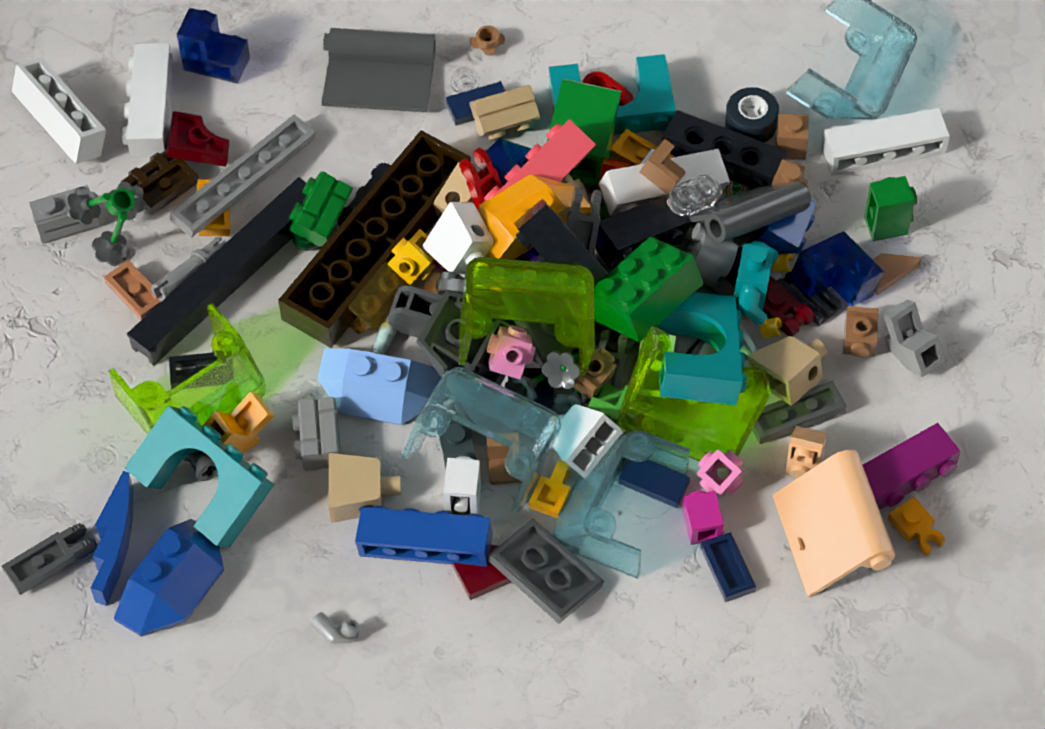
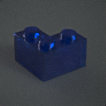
[176,8,250,84]
[790,231,885,306]

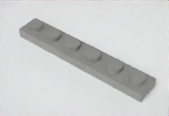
[170,114,316,238]

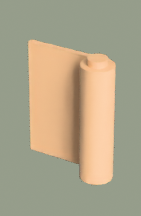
[772,449,895,597]

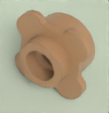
[470,25,505,56]

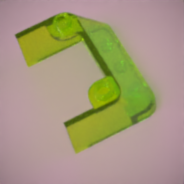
[459,257,595,375]
[108,303,266,435]

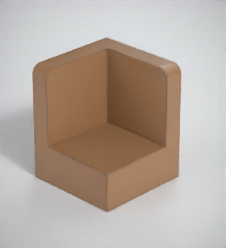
[640,139,686,194]
[486,434,522,485]

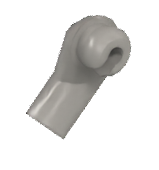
[311,612,360,644]

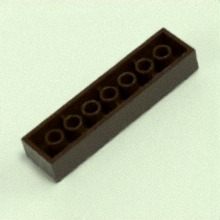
[278,130,471,349]

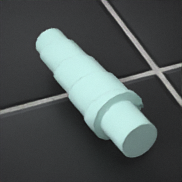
[372,318,397,355]

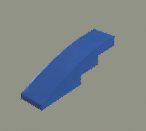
[90,471,133,606]

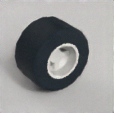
[725,87,779,142]

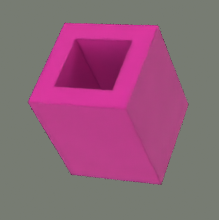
[682,490,724,545]

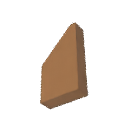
[857,253,921,295]

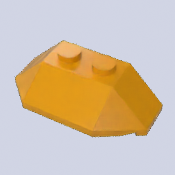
[478,174,590,274]

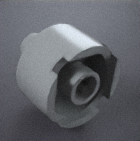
[680,221,738,289]

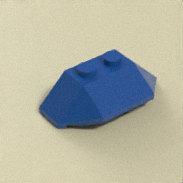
[114,519,224,637]

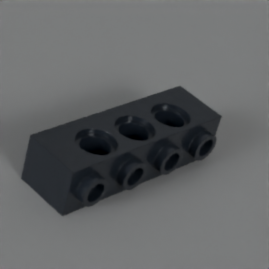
[662,110,787,189]

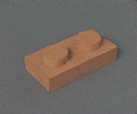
[104,260,162,320]

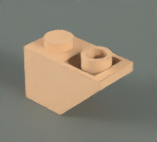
[785,426,827,479]

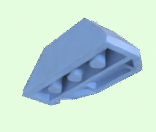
[318,348,444,425]

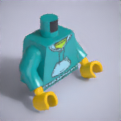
[734,241,794,338]

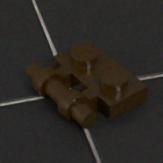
[121,149,199,215]

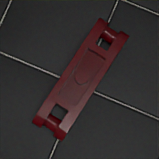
[724,246,815,336]

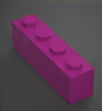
[863,422,961,510]

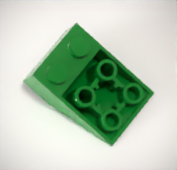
[547,78,621,186]

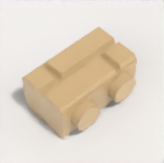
[470,84,540,140]

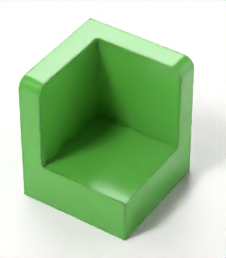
[587,384,635,428]

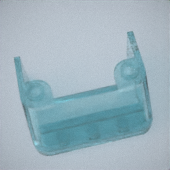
[786,0,917,120]
[401,367,561,514]
[553,431,690,579]

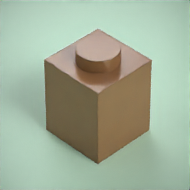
[776,113,809,160]

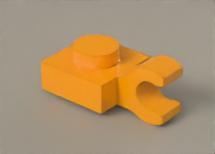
[528,460,571,519]

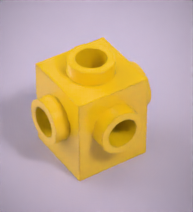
[387,229,435,285]

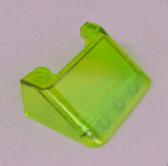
[618,325,771,469]

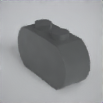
[387,286,442,338]

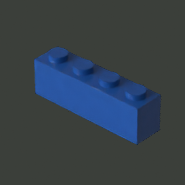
[355,505,493,567]

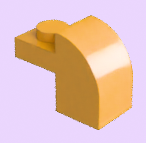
[202,392,274,453]

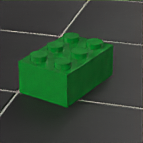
[586,236,704,342]

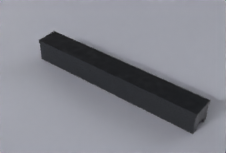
[127,177,306,366]

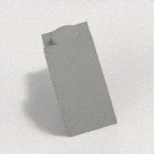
[884,299,946,377]

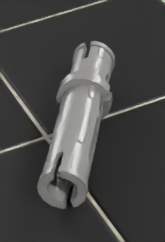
[151,237,226,301]

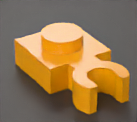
[888,497,945,556]

